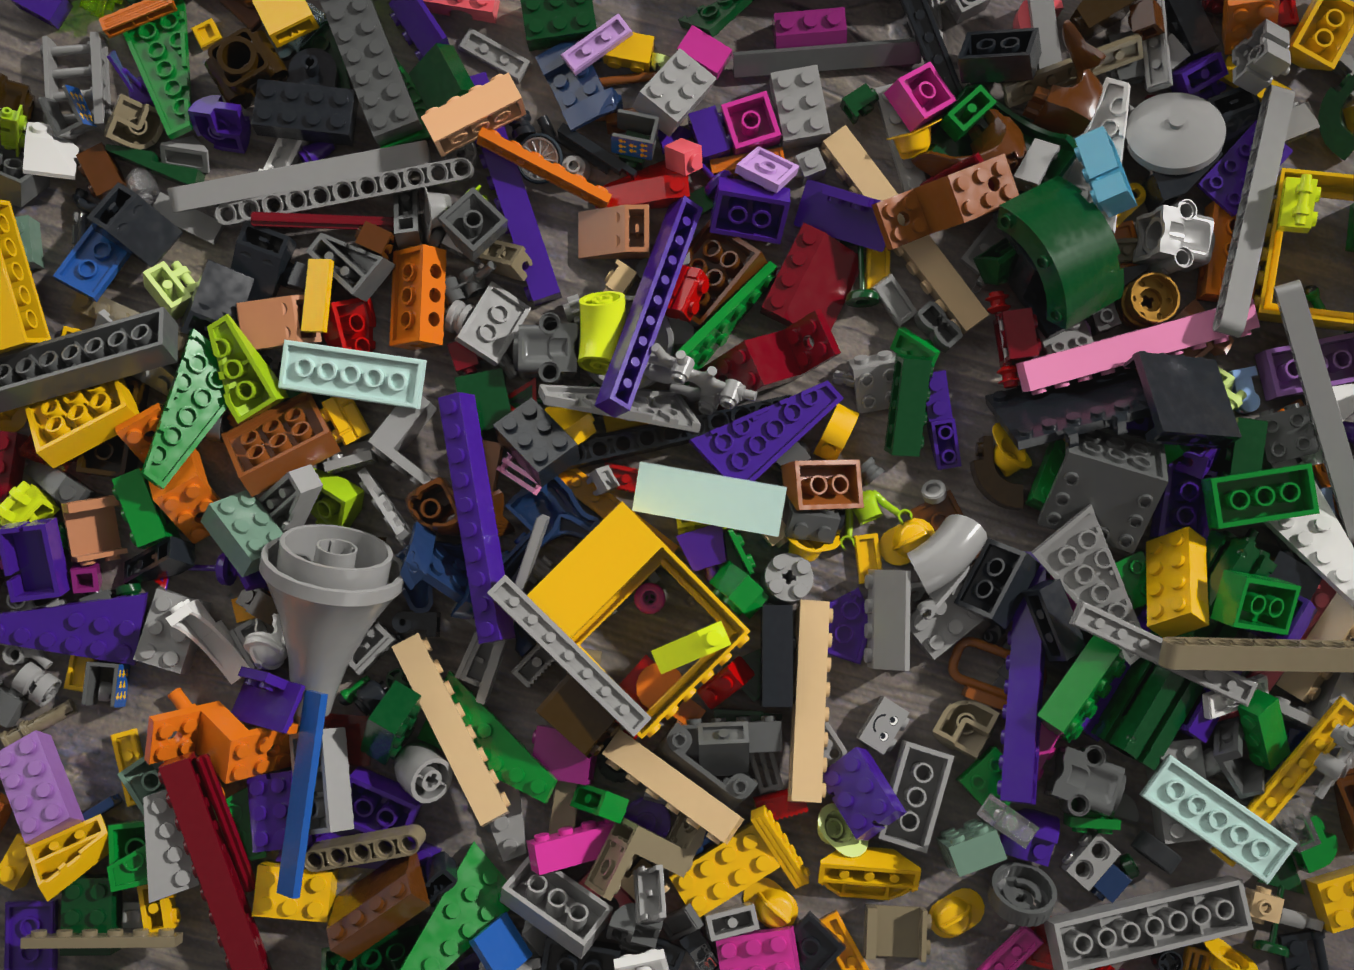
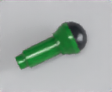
[1304,285,1327,310]
[338,675,371,706]

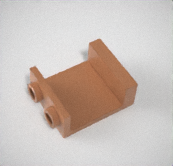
[61,495,128,566]

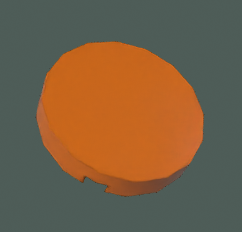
[636,663,682,709]

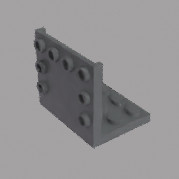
[1037,427,1168,554]

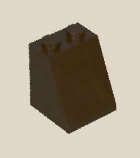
[1069,0,1137,41]
[535,674,621,759]

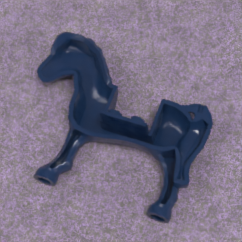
[395,476,600,658]

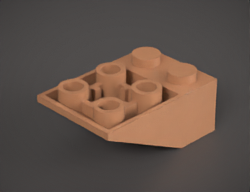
[578,204,650,259]
[236,295,322,351]

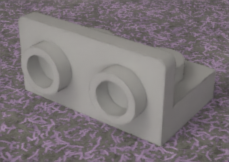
[323,440,378,475]

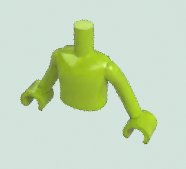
[840,490,913,551]

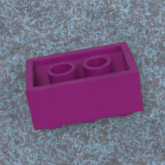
[772,7,847,49]

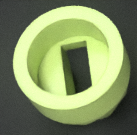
[651,53,670,71]

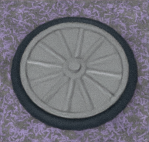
[518,133,563,184]

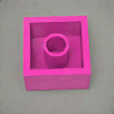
[884,62,957,133]
[720,91,781,155]

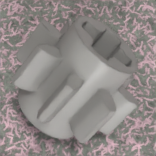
[563,294,580,325]
[529,555,553,584]

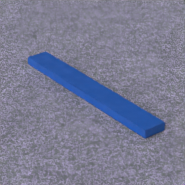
[276,690,328,899]

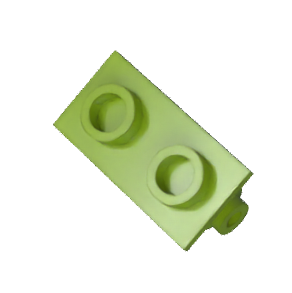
[0,105,27,157]

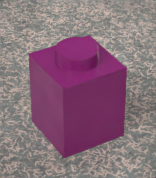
[70,559,102,594]

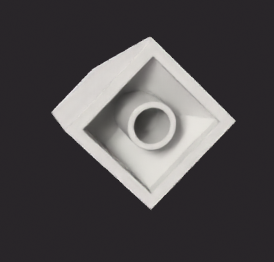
[23,122,79,180]

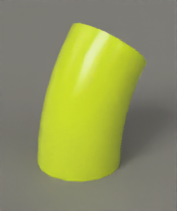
[577,291,627,375]

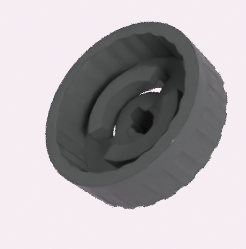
[988,862,1057,927]

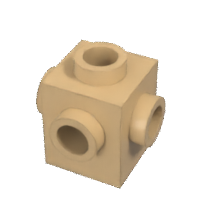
[1245,885,1285,925]

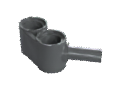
[444,261,496,308]

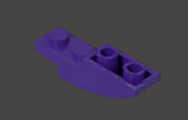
[925,370,962,470]

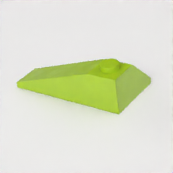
[207,314,289,424]
[310,468,365,528]

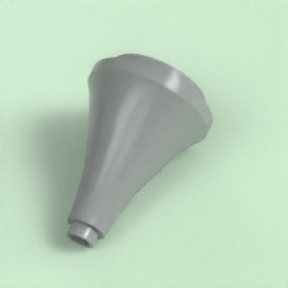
[259,524,404,726]

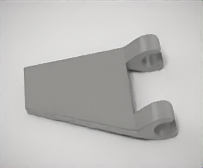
[910,566,971,620]

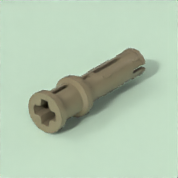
[0,699,78,747]

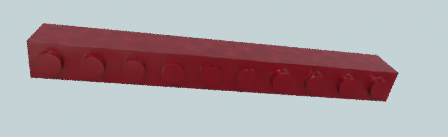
[158,751,272,970]

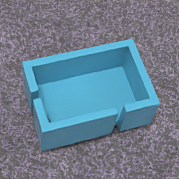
[1074,126,1137,218]

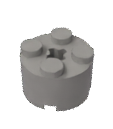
[760,553,814,605]

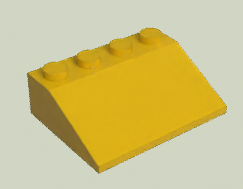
[24,378,139,469]

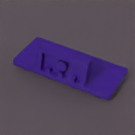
[1197,120,1293,217]
[794,179,886,252]
[231,666,305,734]

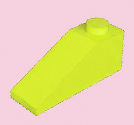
[651,620,731,674]

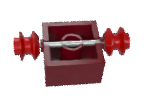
[985,291,1041,388]

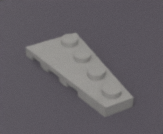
[357,467,412,547]

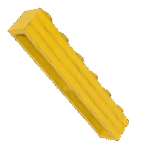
[750,805,810,889]

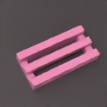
[496,452,542,496]

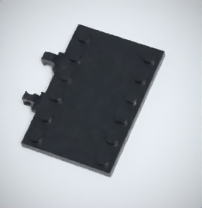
[985,366,1151,450]

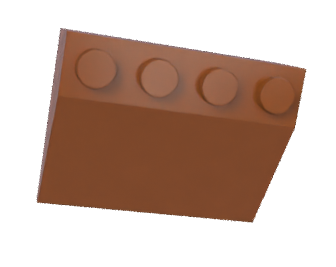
[221,392,341,497]

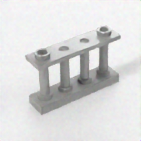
[40,31,111,132]

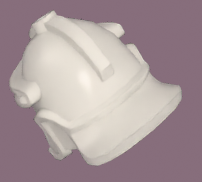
[244,614,288,670]

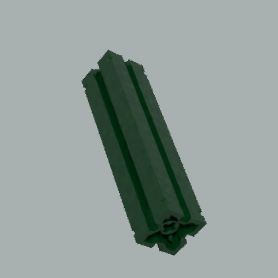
[1091,528,1277,771]

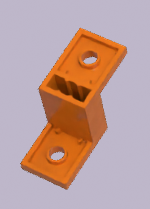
[115,403,221,544]
[144,701,298,784]

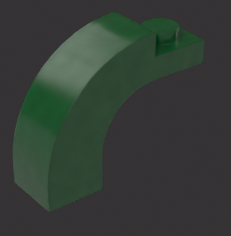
[1318,73,1354,161]

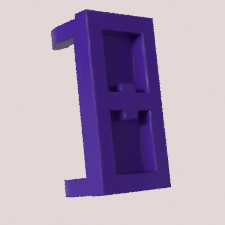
[1175,447,1221,479]

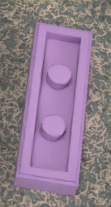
[561,13,633,76]

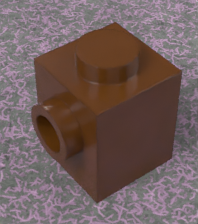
[1128,0,1165,41]

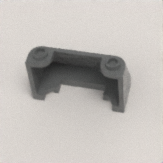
[653,719,758,810]

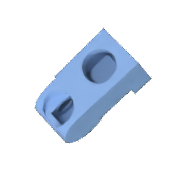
[1228,366,1260,414]

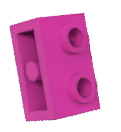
[677,25,732,80]

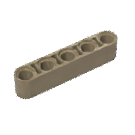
[304,824,426,872]

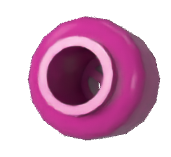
[634,583,666,614]

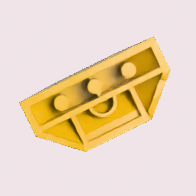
[818,847,921,900]

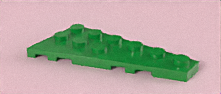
[123,0,193,140]
[678,261,777,386]
[399,841,510,970]

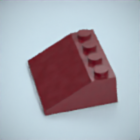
[760,223,866,339]

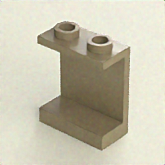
[863,904,932,962]

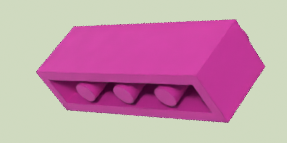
[527,819,615,875]

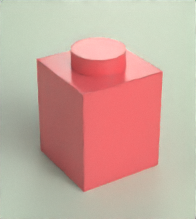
[664,138,703,176]

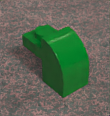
[1292,812,1338,873]

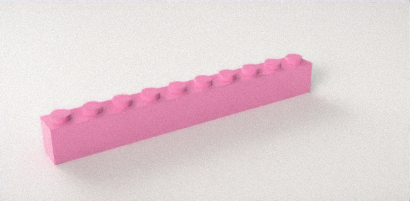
[1016,299,1260,395]

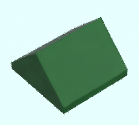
[108,820,146,865]

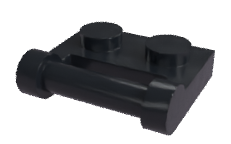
[1277,929,1329,970]

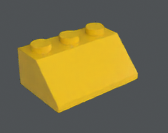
[1289,0,1354,71]

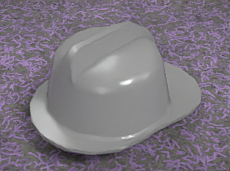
[422,187,452,244]

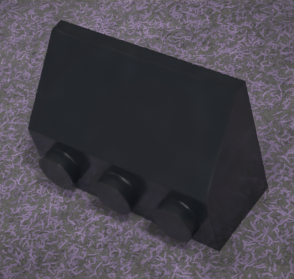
[954,538,1041,629]

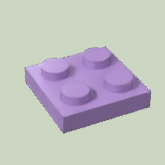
[734,146,800,193]

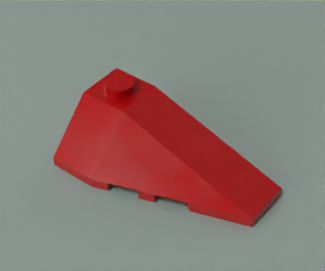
[595,161,690,209]
[322,297,376,352]

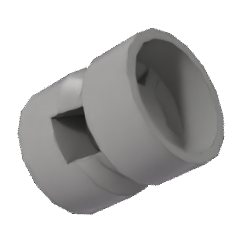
[11,662,62,707]

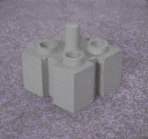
[1232,19,1291,95]

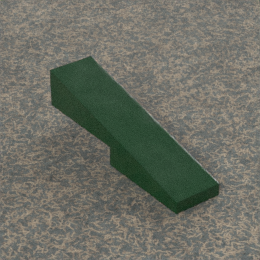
[105,144,205,186]

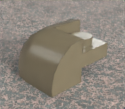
[104,94,164,150]
[932,699,1000,761]

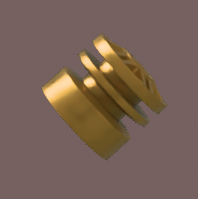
[1116,272,1180,330]

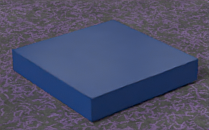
[469,912,533,970]

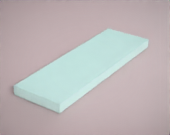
[278,340,427,409]
[632,461,787,537]
[1139,754,1297,884]

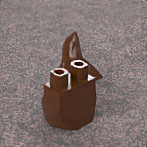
[1023,20,1106,137]
[911,109,1027,176]
[405,477,515,537]

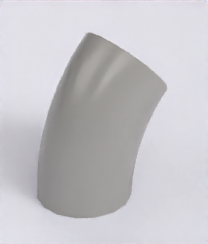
[907,514,987,595]
[394,740,452,803]

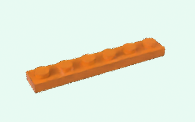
[476,127,612,208]

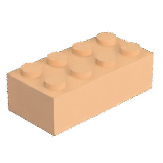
[421,72,526,157]

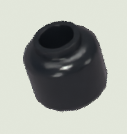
[353,680,389,716]

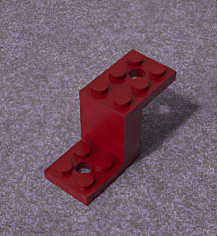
[700,309,841,411]

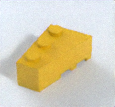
[25,814,109,902]

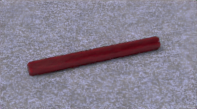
[251,212,394,231]
[195,753,256,892]

